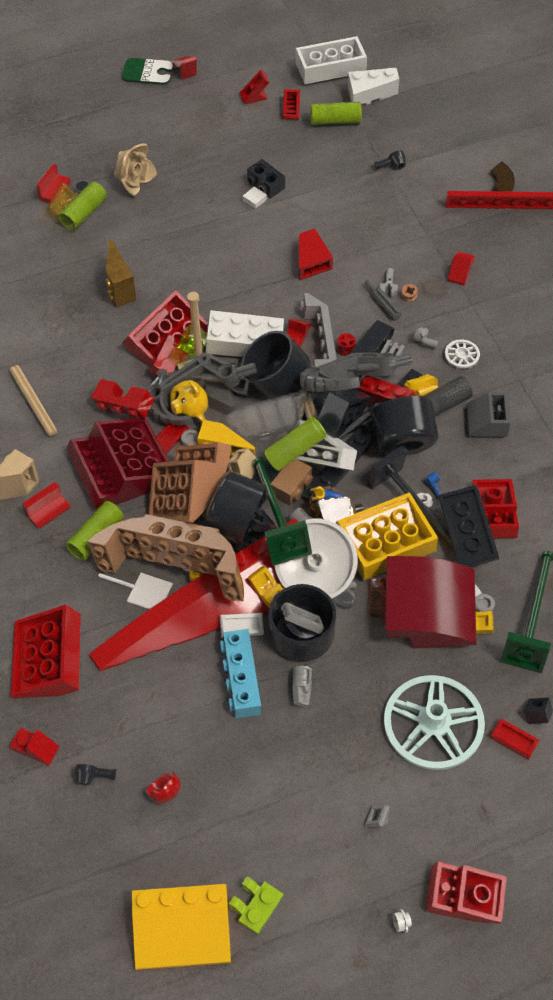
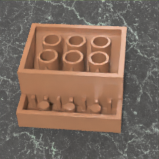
[148,443,231,522]

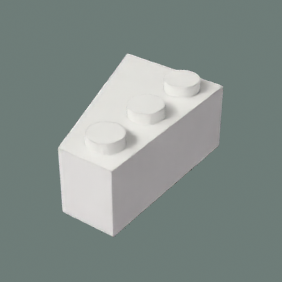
[348,68,399,105]
[296,420,357,470]

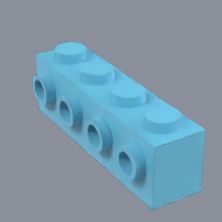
[220,629,261,718]

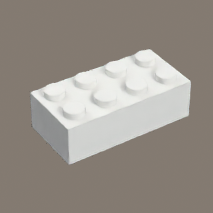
[296,36,367,84]
[206,310,284,357]

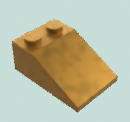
[105,240,136,307]

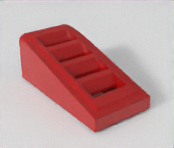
[282,89,300,120]

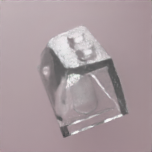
[226,390,310,441]

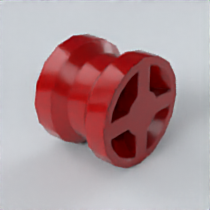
[337,333,356,356]

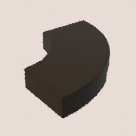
[491,161,515,192]

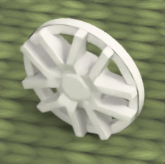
[445,339,480,370]

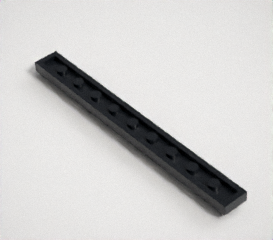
[301,369,423,508]

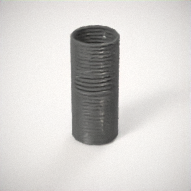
[423,376,473,416]

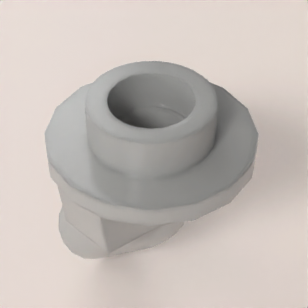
[412,327,438,348]

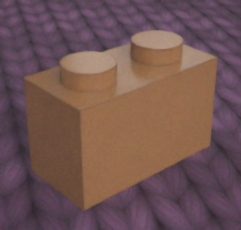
[271,459,313,506]

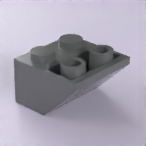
[467,392,510,437]

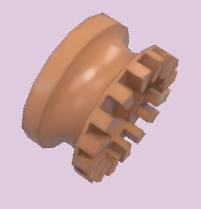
[402,284,418,302]

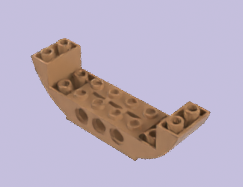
[87,514,245,602]

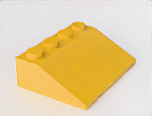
[337,492,438,580]
[132,884,231,970]

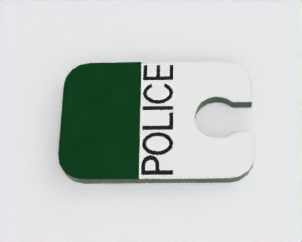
[122,58,173,85]

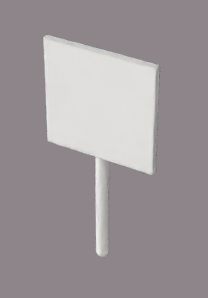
[98,573,173,609]

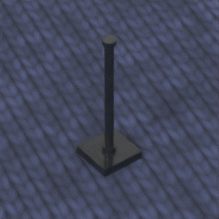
[367,445,453,548]

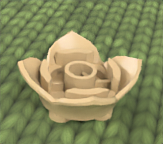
[114,143,157,196]

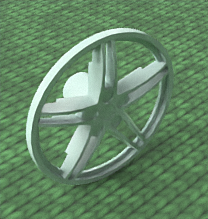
[384,675,485,770]

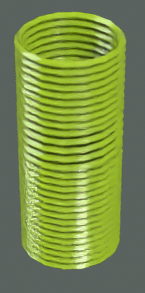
[311,101,362,125]
[58,182,107,230]
[265,417,326,471]
[66,501,124,560]

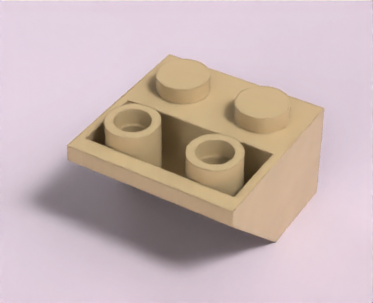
[0,449,39,500]

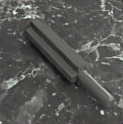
[365,279,402,320]

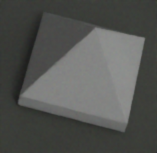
[365,805,389,828]

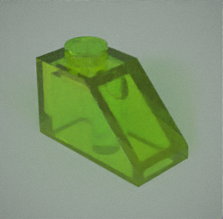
[178,324,207,357]

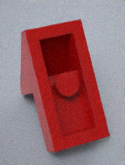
[172,56,197,79]
[239,69,270,104]
[448,252,475,286]
[286,318,312,348]
[9,728,60,766]

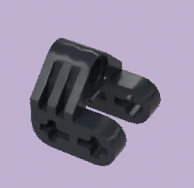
[231,507,277,552]

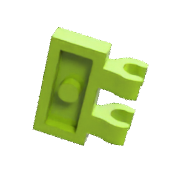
[229,877,284,936]

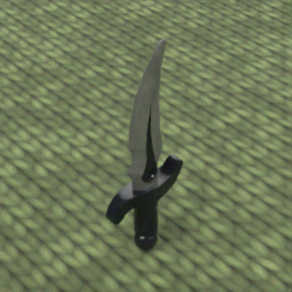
[339,402,381,438]

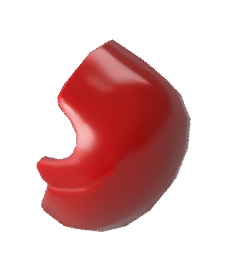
[145,772,181,803]

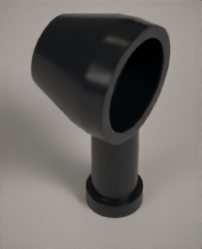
[374,150,406,170]
[74,764,117,786]

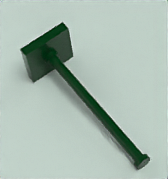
[253,457,312,566]
[500,551,553,673]

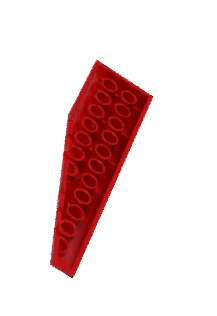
[89,518,298,672]

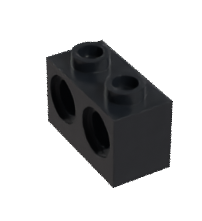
[247,159,285,199]

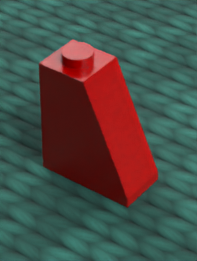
[299,228,333,280]

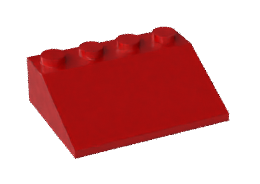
[122,290,209,368]
[11,604,81,699]

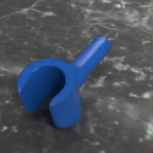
[426,472,441,500]

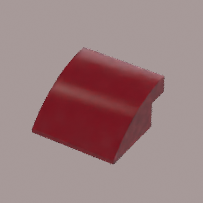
[66,418,169,508]
[386,556,477,649]

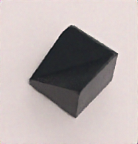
[524,697,553,724]

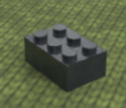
[316,388,371,438]

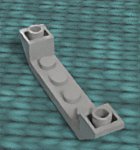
[300,293,337,367]

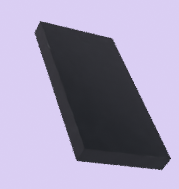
[438,485,499,567]

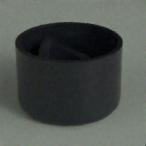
[241,331,311,401]
[372,396,439,455]
[203,470,267,545]
[269,584,336,662]

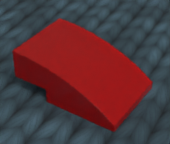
[472,479,519,538]
[426,861,507,924]

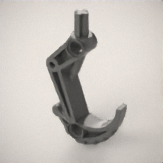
[146,353,257,425]
[300,353,413,392]

